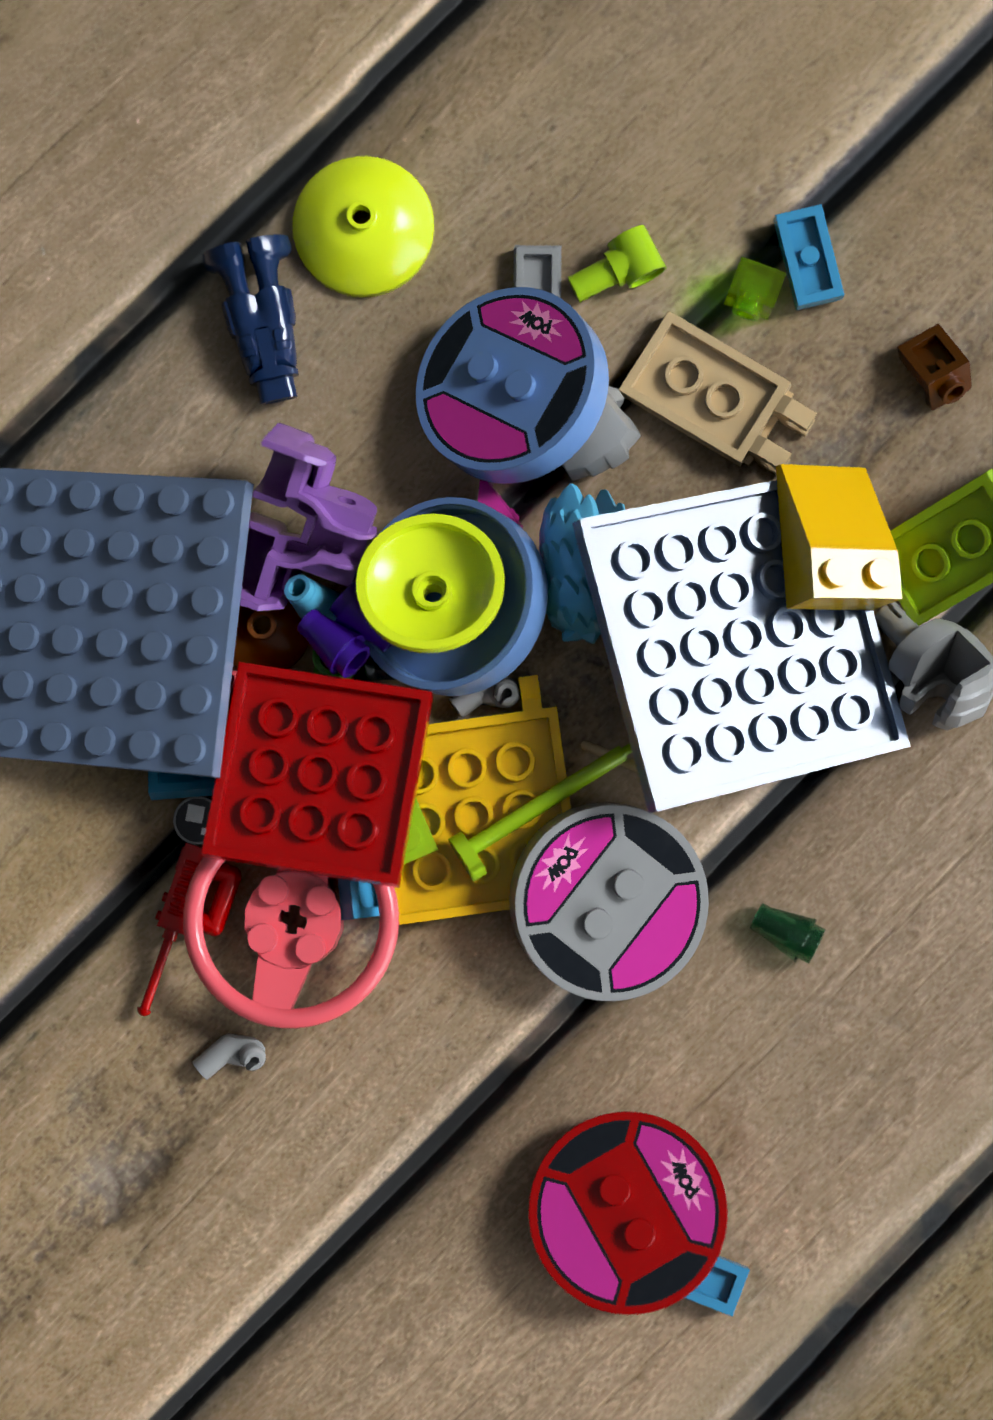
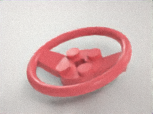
[183,857,399,1029]

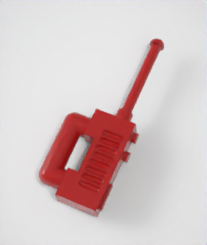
[137,843,242,1016]

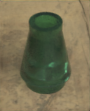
[750,903,826,964]

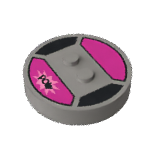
[509,802,709,1001]

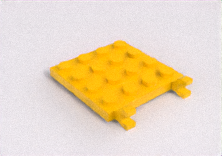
[394,675,571,925]

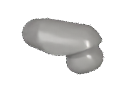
[449,677,521,718]
[192,1033,266,1080]

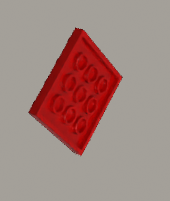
[201,662,433,888]

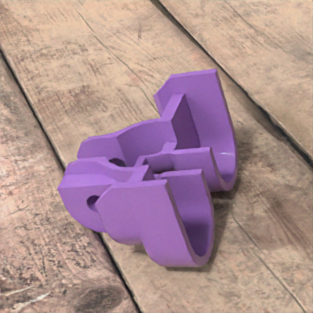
[240,423,377,611]

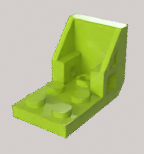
[890,468,993,626]

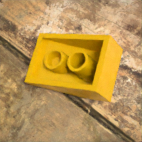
[776,464,902,610]

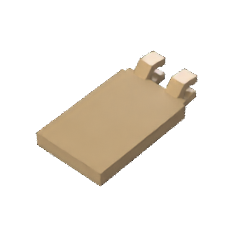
[619,311,817,475]

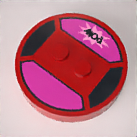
[529,1111,728,1315]

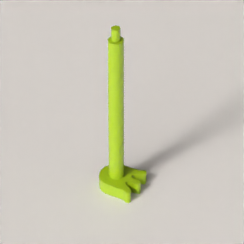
[448,743,632,882]

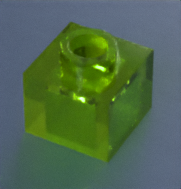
[724,256,786,321]

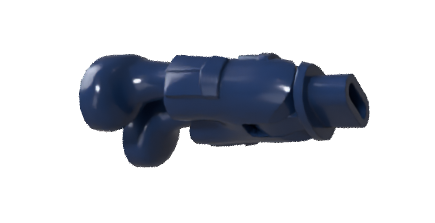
[202,234,299,405]

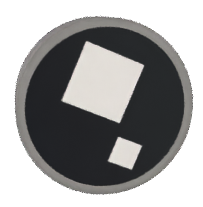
[173,796,212,845]

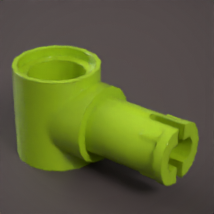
[567,225,667,303]

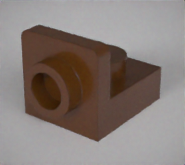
[897,323,972,411]

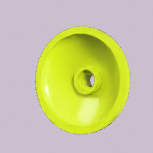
[292,156,434,297]
[356,514,505,653]

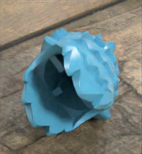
[539,483,626,644]

